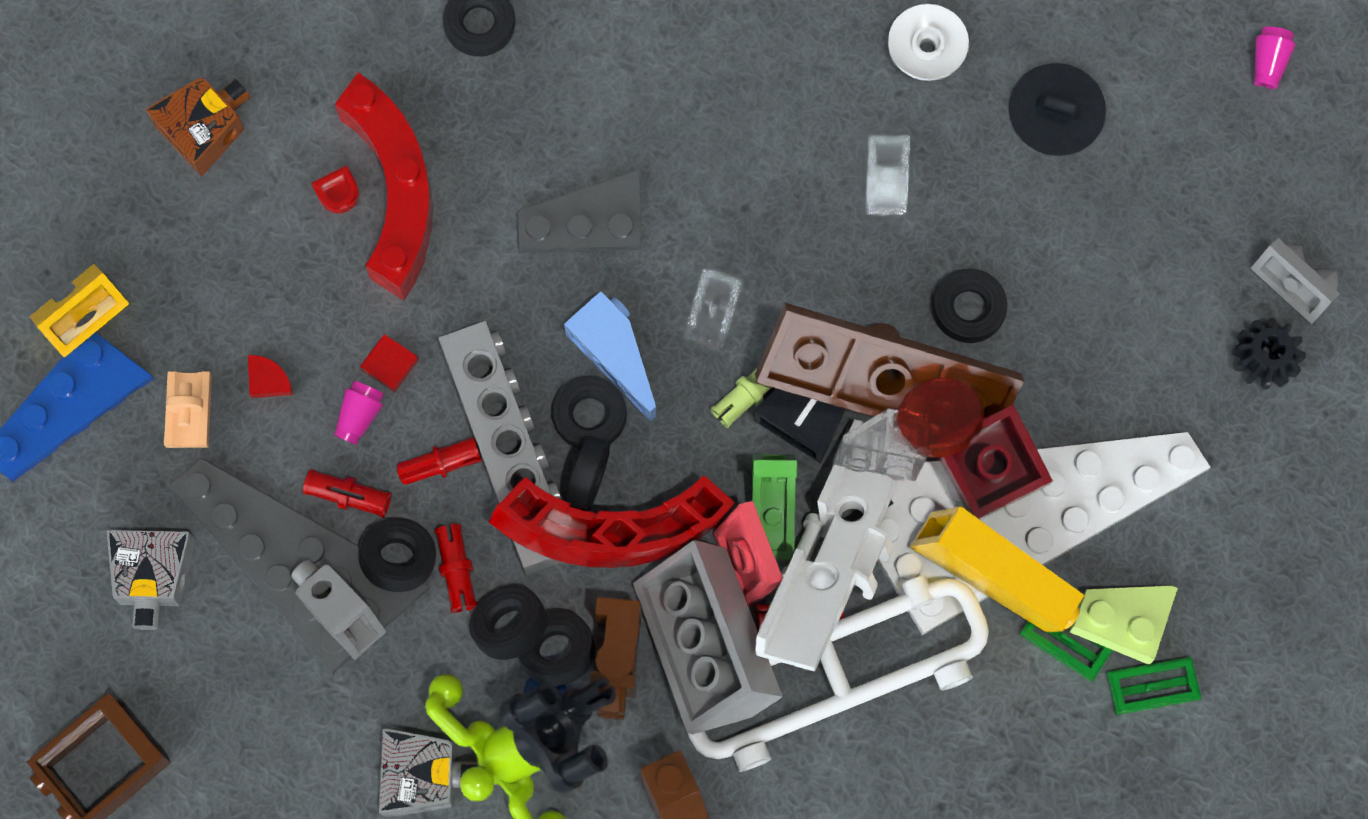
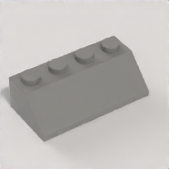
[633,540,783,734]

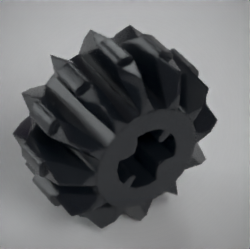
[1232,317,1306,390]

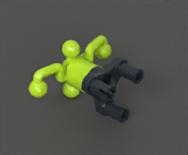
[425,674,616,819]

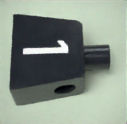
[754,389,846,464]

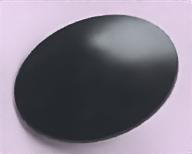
[1009,63,1106,156]

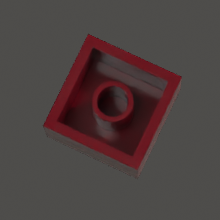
[934,405,1053,520]

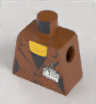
[145,78,251,176]

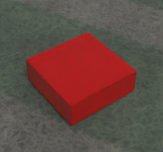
[360,334,419,393]

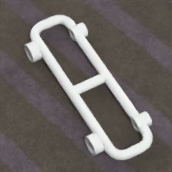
[681,576,989,772]

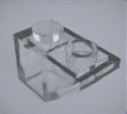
[833,408,930,481]

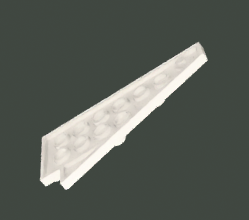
[877,432,1210,635]

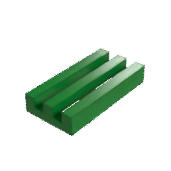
[1020,621,1113,682]
[1106,657,1202,716]

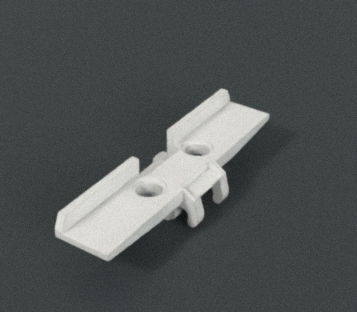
[756,419,913,671]

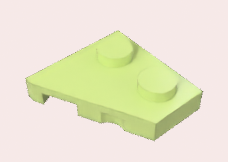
[1070,586,1178,665]

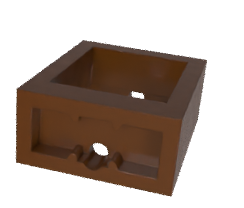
[27,693,171,819]

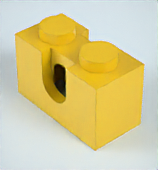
[29,264,129,357]

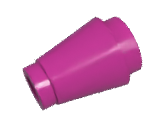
[1254,27,1296,90]
[334,380,384,445]

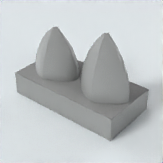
[1250,238,1340,324]

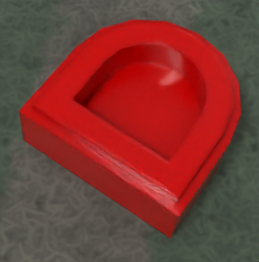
[311,165,360,214]

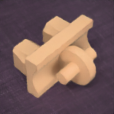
[164,371,212,448]

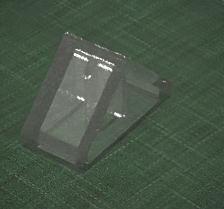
[683,265,745,352]

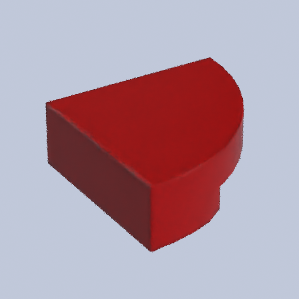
[248,355,293,398]

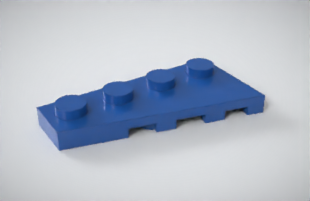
[0,332,154,482]

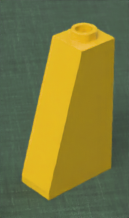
[910,506,1084,632]

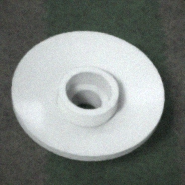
[888,4,969,81]

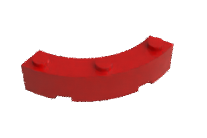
[335,72,433,301]
[488,475,736,568]

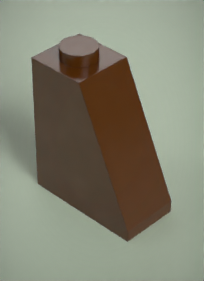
[640,750,709,819]

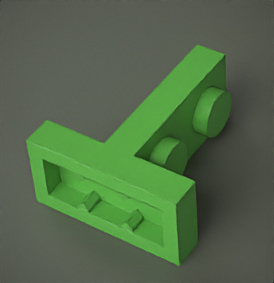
[752,454,797,560]

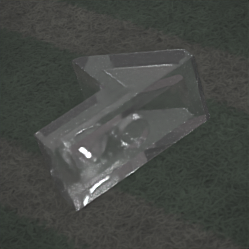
[865,133,910,215]

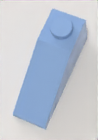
[564,291,656,422]

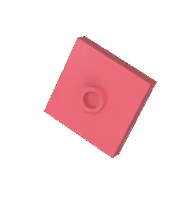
[713,501,783,607]

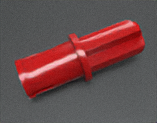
[397,436,482,485]

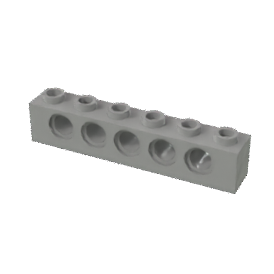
[439,321,562,576]

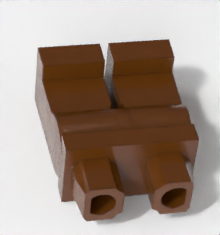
[590,597,642,720]

